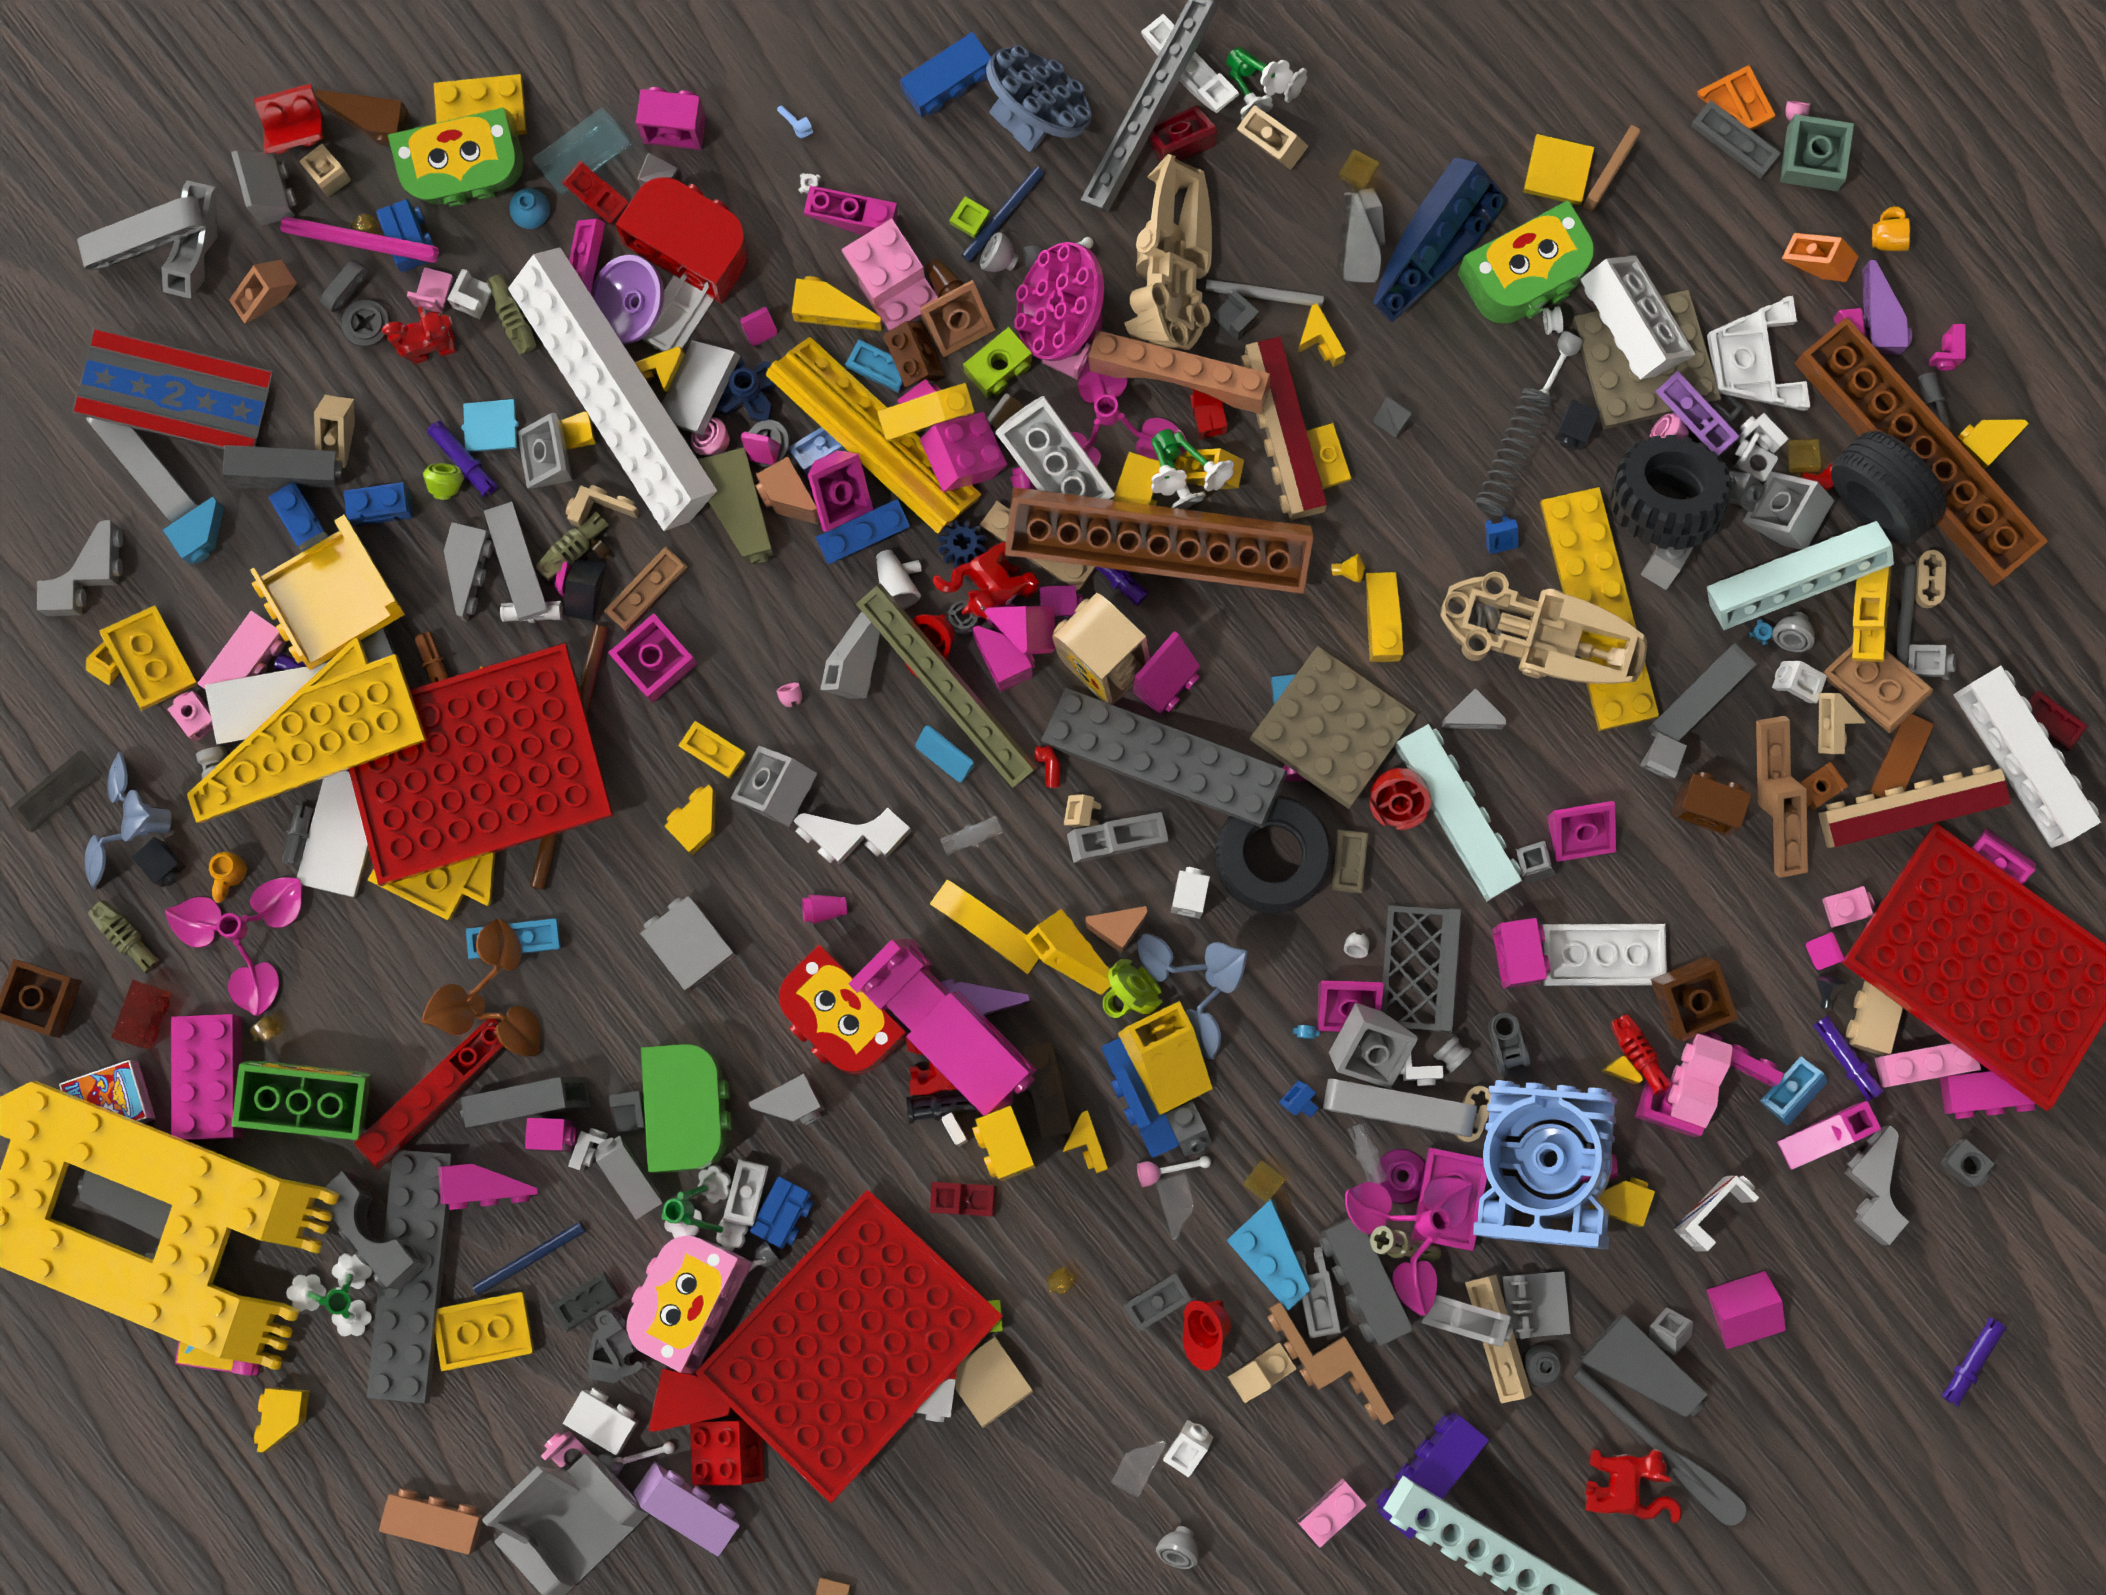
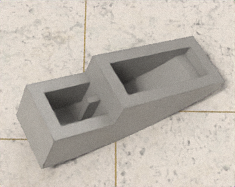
[1067,812,1169,863]

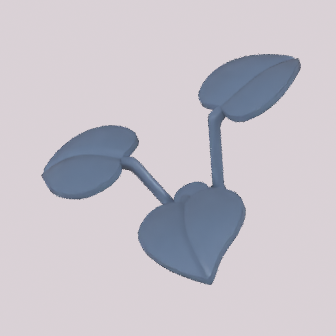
[84,751,171,890]
[1138,933,1248,1060]

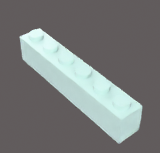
[1707,521,1894,630]
[1394,724,1522,902]

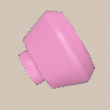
[1650,413,1689,439]
[691,417,730,456]

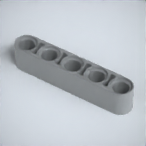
[77,196,205,270]
[86,417,198,523]
[1323,1079,1477,1137]

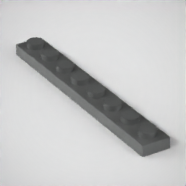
[1081,0,1219,213]

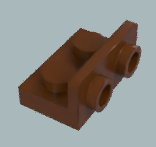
[884,321,946,387]

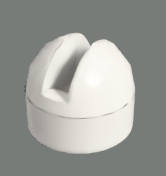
[1344,932,1369,958]

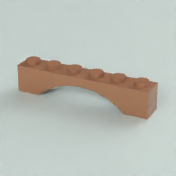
[1088,330,1270,414]

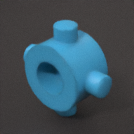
[1749,619,1774,646]
[1293,1025,1320,1039]

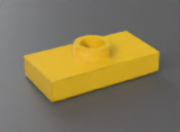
[1307,423,1351,489]

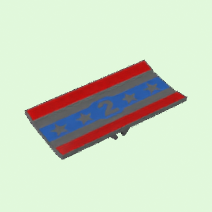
[71,327,273,450]

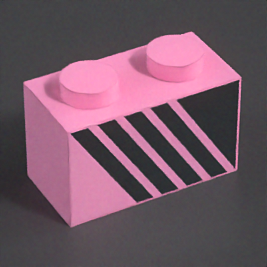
[1296,1479,1367,1548]

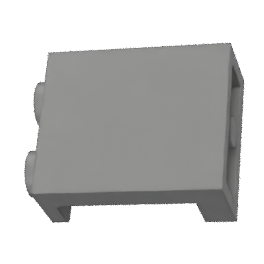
[640,896,736,993]

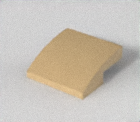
[955,1337,1034,1428]

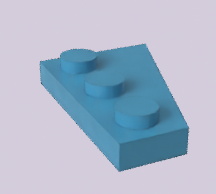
[1226,1199,1313,1311]

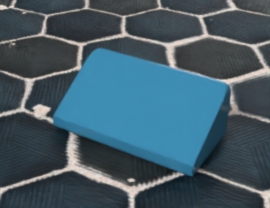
[915,725,974,783]
[1760,1057,1828,1126]

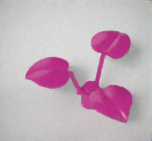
[1071,359,1187,468]
[165,877,302,1016]
[1345,1178,1472,1316]

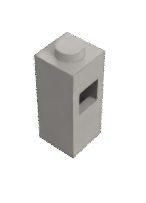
[594,1135,662,1220]

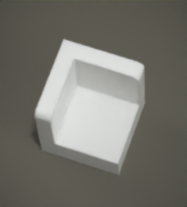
[447,269,492,319]

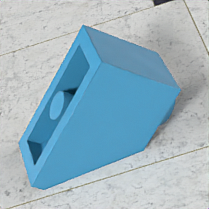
[163,497,224,565]

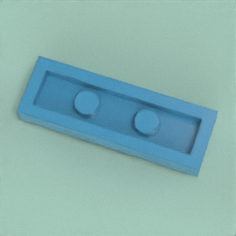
[466,918,561,960]

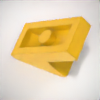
[1298,303,1346,367]
[635,346,685,392]
[1063,1110,1108,1174]

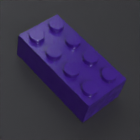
[1375,1412,1489,1540]

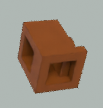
[1800,762,1848,811]

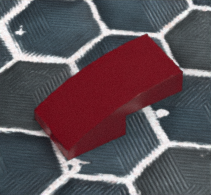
[930,1182,997,1217]

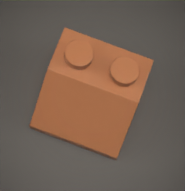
[755,457,820,525]

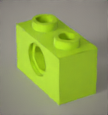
[963,327,1032,398]

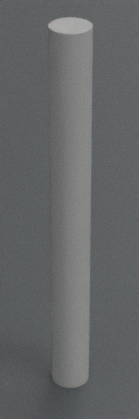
[1205,279,1324,308]

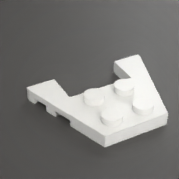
[1707,296,1810,411]

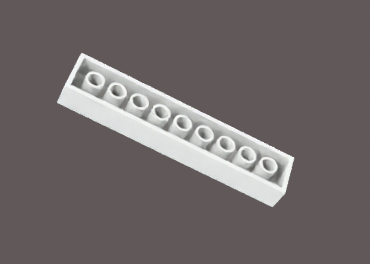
[508,247,717,531]

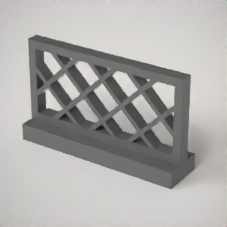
[1381,905,1463,1034]

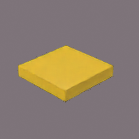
[1523,134,1594,205]

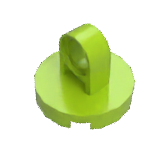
[1103,959,1162,1018]

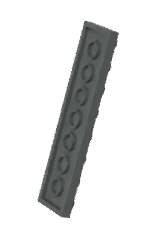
[1041,688,1287,828]
[367,1150,456,1403]

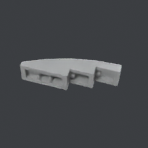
[484,502,548,622]

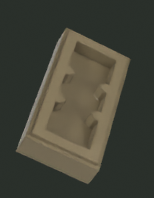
[1331,830,1368,894]

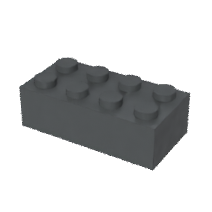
[1318,1218,1413,1346]

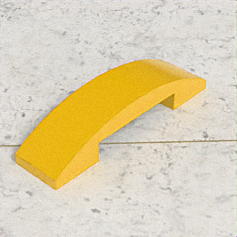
[930,879,1040,974]

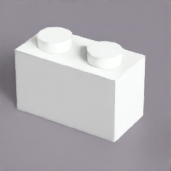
[1171,867,1210,919]
[563,1388,639,1455]

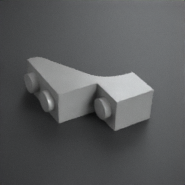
[162,180,218,299]
[37,520,123,616]
[1844,1125,1909,1245]
[1418,1295,1513,1347]

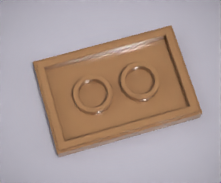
[1822,644,1933,733]

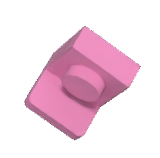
[1822,886,1875,928]

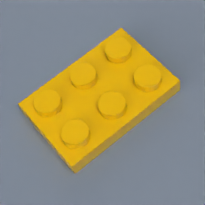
[433,74,527,135]
[99,605,197,711]
[435,1292,535,1371]

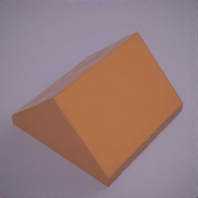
[920,280,995,358]
[1085,906,1147,953]

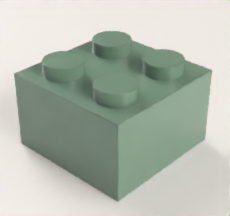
[1779,114,1854,191]

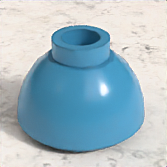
[509,188,551,229]

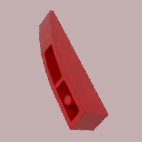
[354,1019,504,1170]

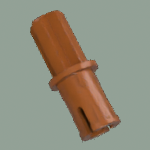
[415,632,449,683]

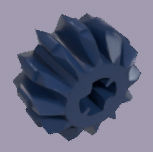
[938,519,988,569]

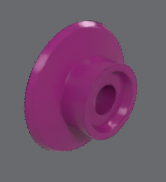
[1374,1149,1425,1204]

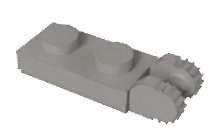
[1295,1247,1341,1338]

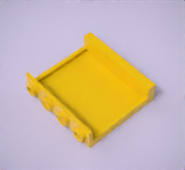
[250,515,405,671]

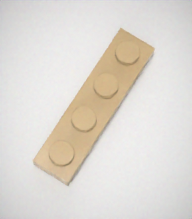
[980,501,1095,593]
[1465,1274,1532,1403]

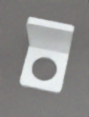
[1734,432,1778,482]

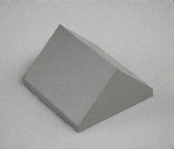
[517,413,573,489]

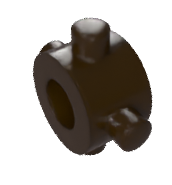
[589,538,611,560]

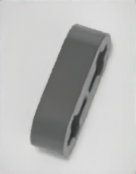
[320,260,368,313]

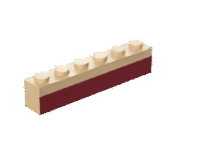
[1241,337,1327,521]
[1818,765,2011,848]

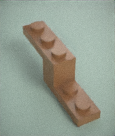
[1756,716,1808,878]
[1267,1302,1394,1425]

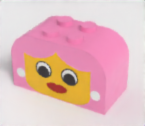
[627,1236,753,1375]

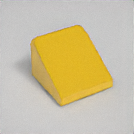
[561,411,596,450]
[86,642,120,685]
[1602,1056,1643,1084]

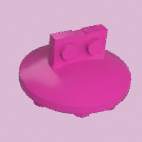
[1014,242,1104,361]

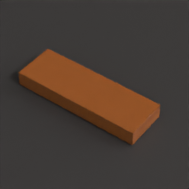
[1868,714,1934,798]

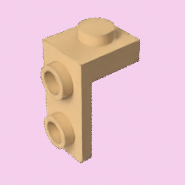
[566,485,639,528]

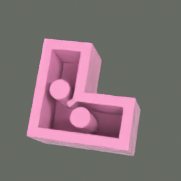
[1668,1033,1733,1128]

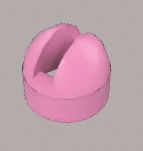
[1785,101,1811,121]
[776,682,802,707]

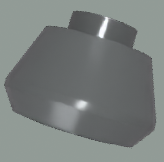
[1522,1345,1564,1388]

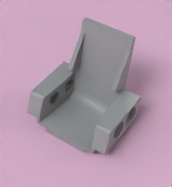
[482,1454,649,1595]

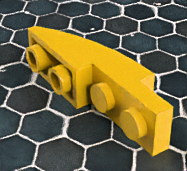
[1852,548,1893,662]

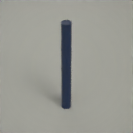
[961,167,1044,263]
[473,1221,586,1296]

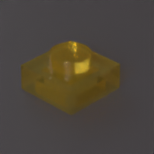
[1339,149,1379,191]
[1787,439,1821,473]
[1242,1160,1285,1203]

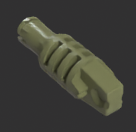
[486,274,536,355]
[536,512,609,581]
[88,900,160,973]

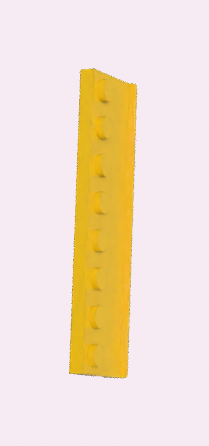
[766,337,981,533]

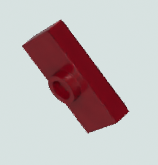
[2029,690,2088,751]

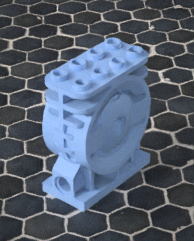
[1473,1080,1618,1250]

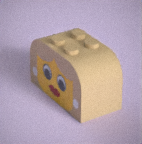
[1052,593,1150,705]

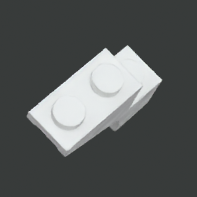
[794,807,911,865]

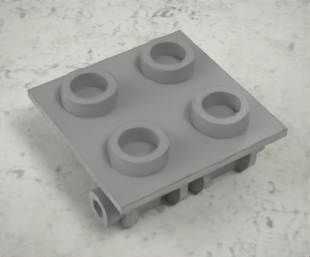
[1502,1271,1571,1339]

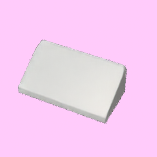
[723,1159,768,1226]

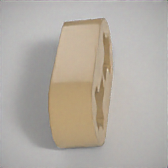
[1914,550,1946,608]
[1455,1086,1491,1142]

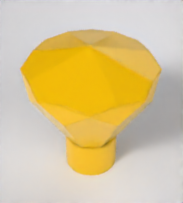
[1332,554,1365,583]

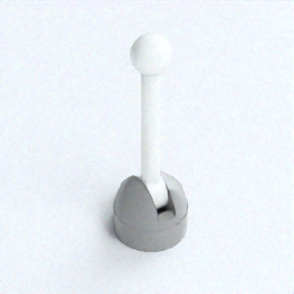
[1538,331,1584,397]

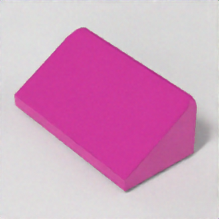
[1972,828,2036,885]

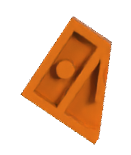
[1697,65,1776,131]

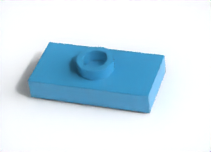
[845,339,903,393]

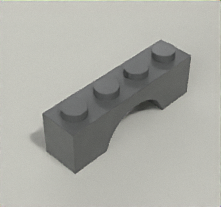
[318,1171,427,1290]

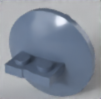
[986,45,1092,152]

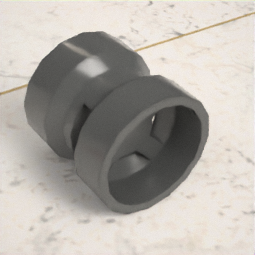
[949,600,979,635]

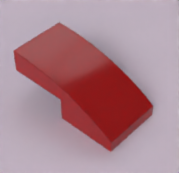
[561,161,628,224]

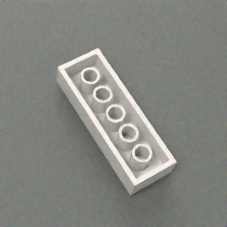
[1953,666,2101,848]

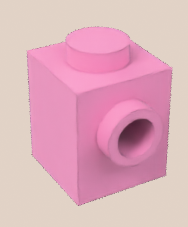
[168,691,214,742]

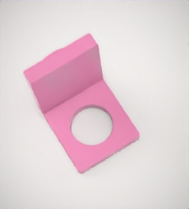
[407,267,453,313]
[1042,343,1091,380]
[541,1431,593,1468]

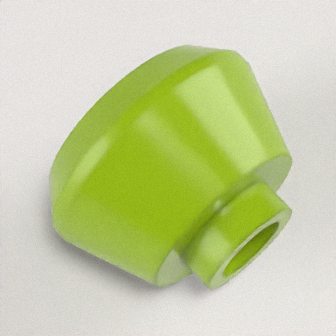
[423,463,464,500]

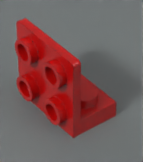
[254,84,323,154]
[690,1420,765,1485]

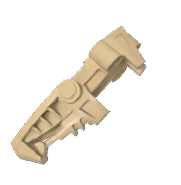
[1124,154,1212,350]
[1440,572,1647,684]

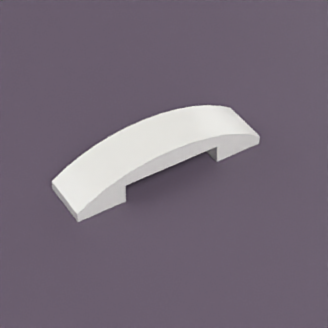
[1141,14,1239,113]

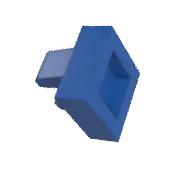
[1486,516,1518,554]
[1279,1080,1319,1118]

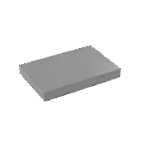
[662,340,740,436]

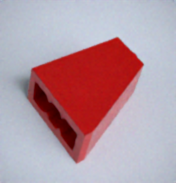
[648,1367,732,1432]

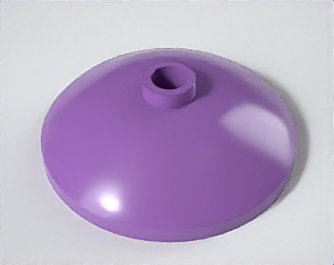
[591,255,664,344]

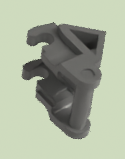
[587,1309,648,1384]

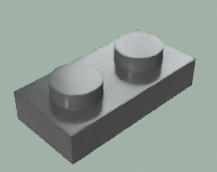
[1123,1273,1192,1332]

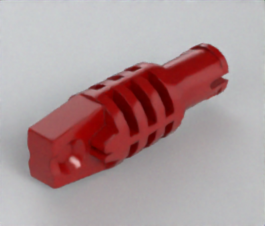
[1611,1014,1672,1095]

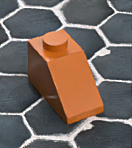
[1782,233,1859,282]

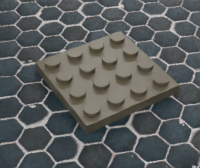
[1573,290,1721,430]
[1249,646,1416,809]

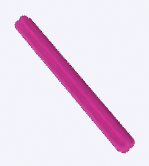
[280,217,439,263]

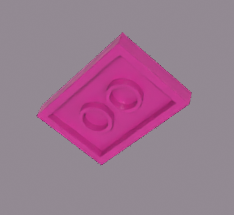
[1412,1148,1487,1251]

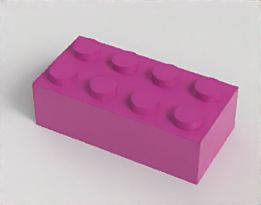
[171,1014,243,1141]

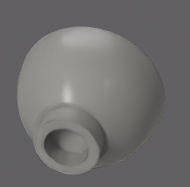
[980,232,1018,272]
[1772,612,1815,652]
[1156,1526,1199,1569]

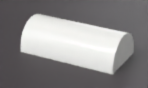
[996,396,1115,499]

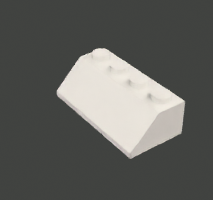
[1580,256,1696,379]

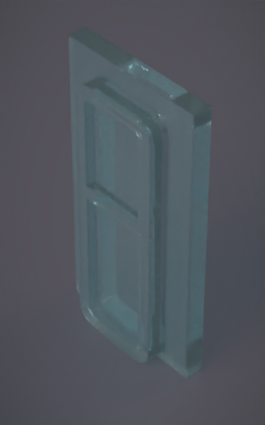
[532,107,631,196]

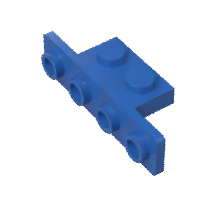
[1101,1038,1179,1157]

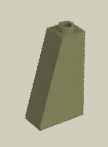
[698,447,774,565]

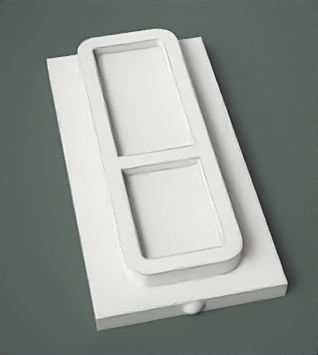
[641,274,714,352]

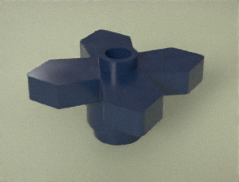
[714,356,777,422]

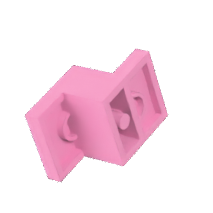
[841,219,938,331]

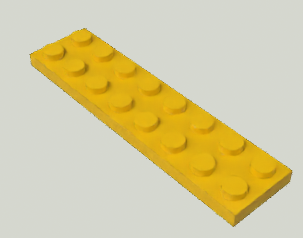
[1540,487,1659,731]

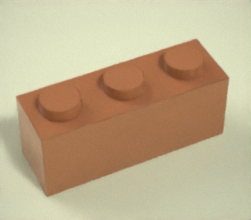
[379,1488,485,1555]

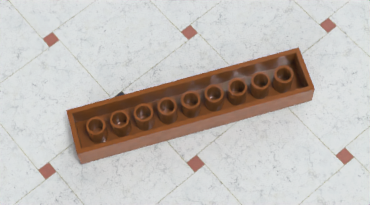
[1794,317,2048,586]
[1005,487,1314,594]

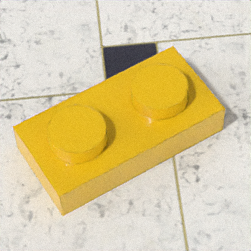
[678,721,746,779]

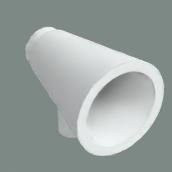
[876,550,921,609]

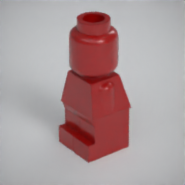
[1190,388,1227,440]

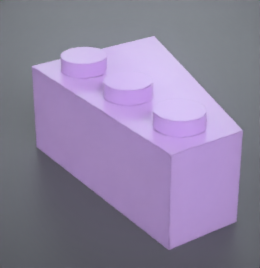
[633,1461,740,1557]

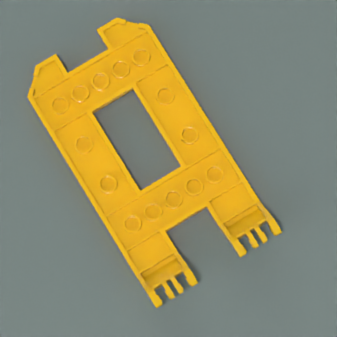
[0,1081,340,1370]

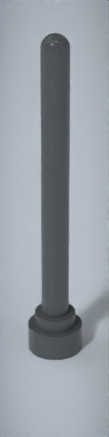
[1896,563,1917,668]

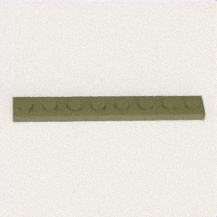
[856,583,1037,788]

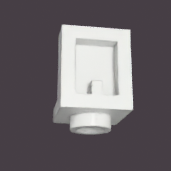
[1738,413,1789,454]
[1772,661,1827,703]
[568,1128,608,1171]
[1163,1420,1213,1477]

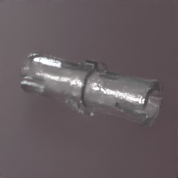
[940,815,1003,856]
[1347,1122,1388,1184]

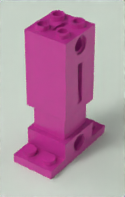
[848,939,1037,1116]

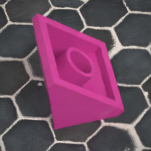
[984,606,1055,654]
[1547,801,1616,862]
[1317,980,1384,1032]
[1635,1078,1704,1137]
[1706,1271,1786,1349]

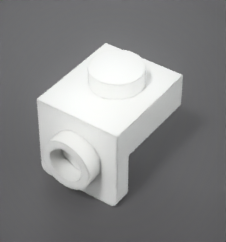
[1399,1053,1443,1086]

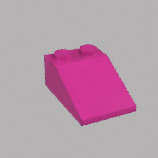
[1133,631,1200,716]

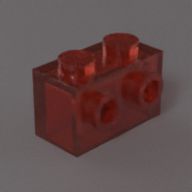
[111,980,171,1050]

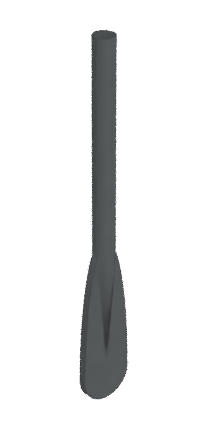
[1573,1367,1746,1525]

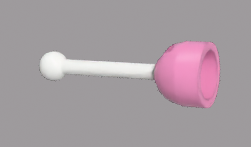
[1137,1156,1211,1187]

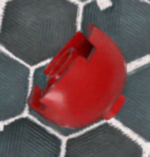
[1370,768,1431,830]

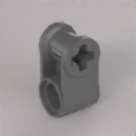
[1487,1013,1530,1074]

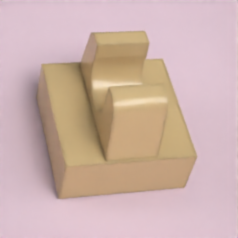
[1064,795,1101,828]

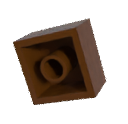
[1671,772,1752,836]
[1650,957,1738,1042]
[0,959,82,1038]

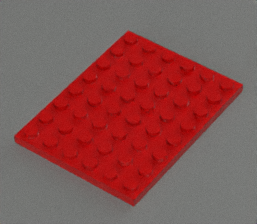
[348,643,614,886]
[1842,823,2106,1111]
[695,1189,1003,1504]

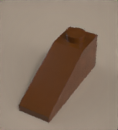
[314,90,408,146]

